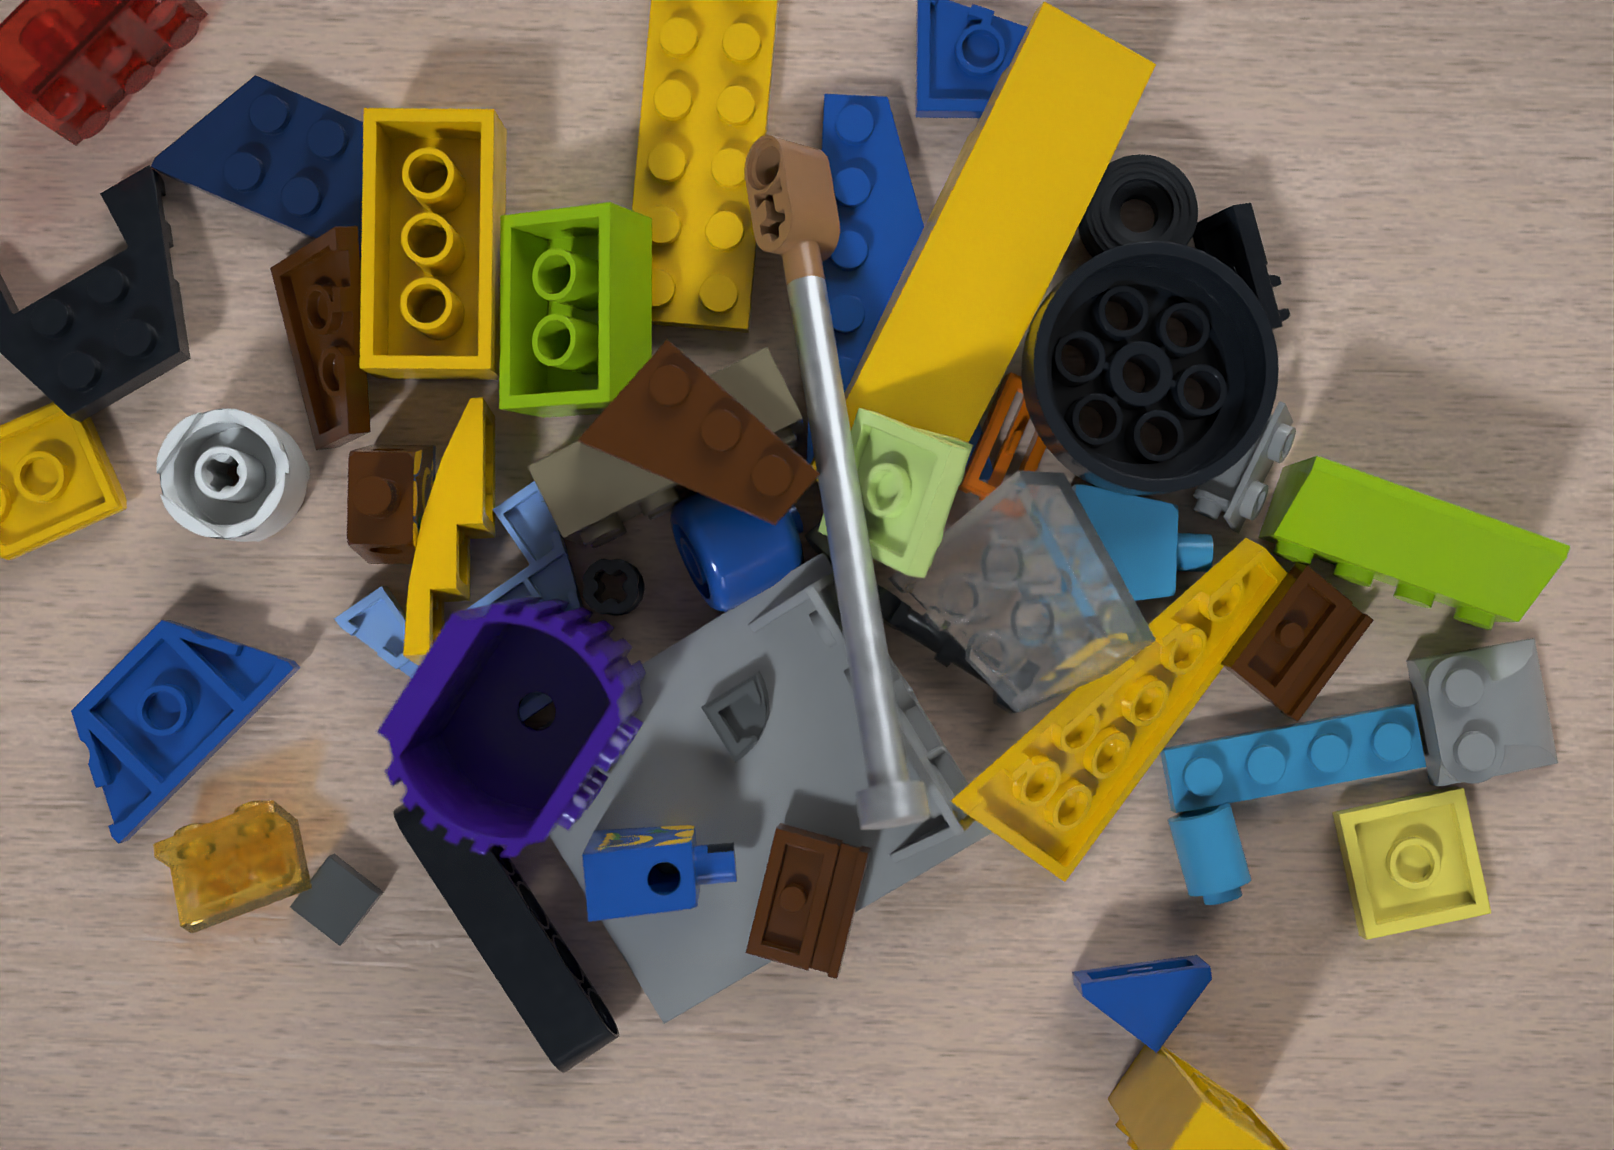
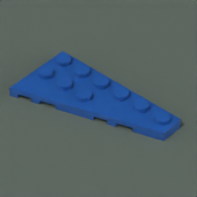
[806,94,993,482]

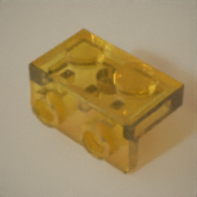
[153,800,312,933]

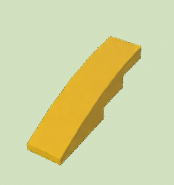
[403,398,495,666]

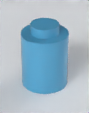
[1168,804,1252,905]

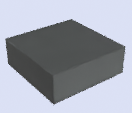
[290,854,384,946]

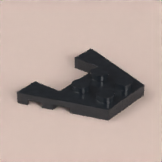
[0,165,190,422]

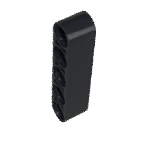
[393,804,619,1073]

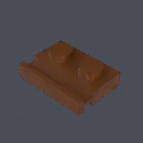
[1221,563,1373,722]
[746,823,871,979]

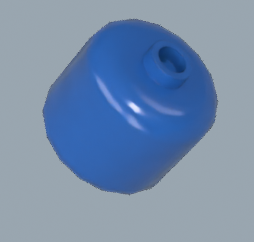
[670,492,804,612]

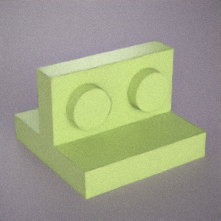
[817,408,973,578]

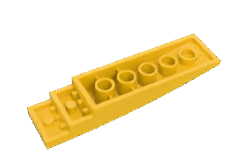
[810,1,1156,481]

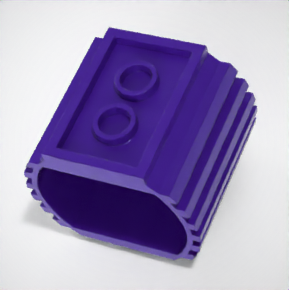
[377,597,646,857]

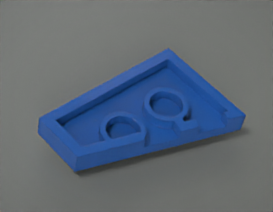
[915,0,1028,118]

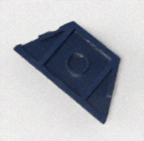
[151,75,363,260]

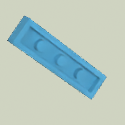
[1160,703,1426,813]

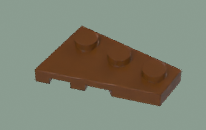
[270,226,371,450]
[577,339,820,526]

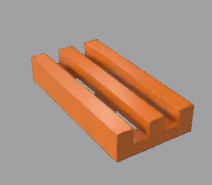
[958,372,1046,515]

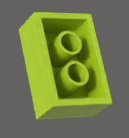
[499,202,652,418]

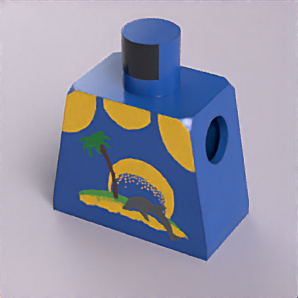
[582,825,737,921]

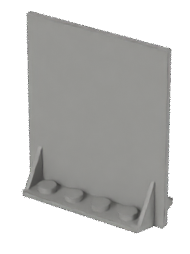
[538,553,992,1024]

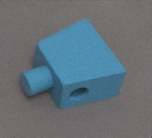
[1062,484,1213,608]

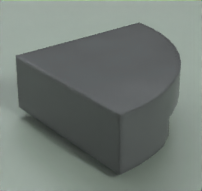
[701,671,769,763]

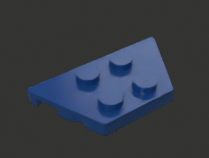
[71,620,301,844]

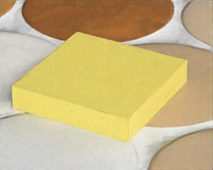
[1332,786,1491,940]

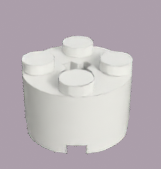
[156,409,310,542]

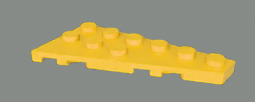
[951,538,1288,882]

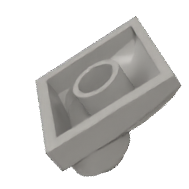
[1407,638,1558,787]

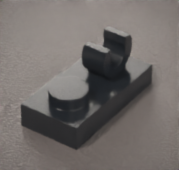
[1192,203,1290,330]

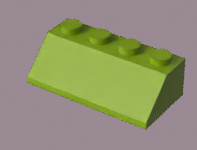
[1258,456,1571,630]

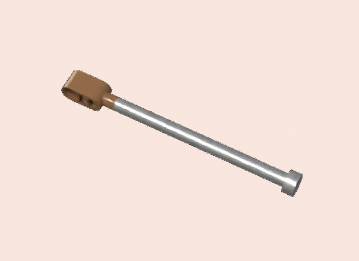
[744,135,930,830]

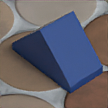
[1072,955,1212,1053]

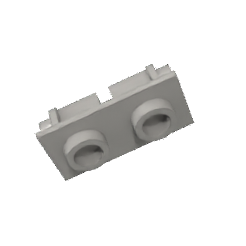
[1193,401,1296,533]

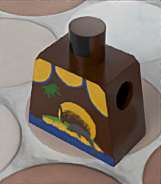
[347,445,436,565]

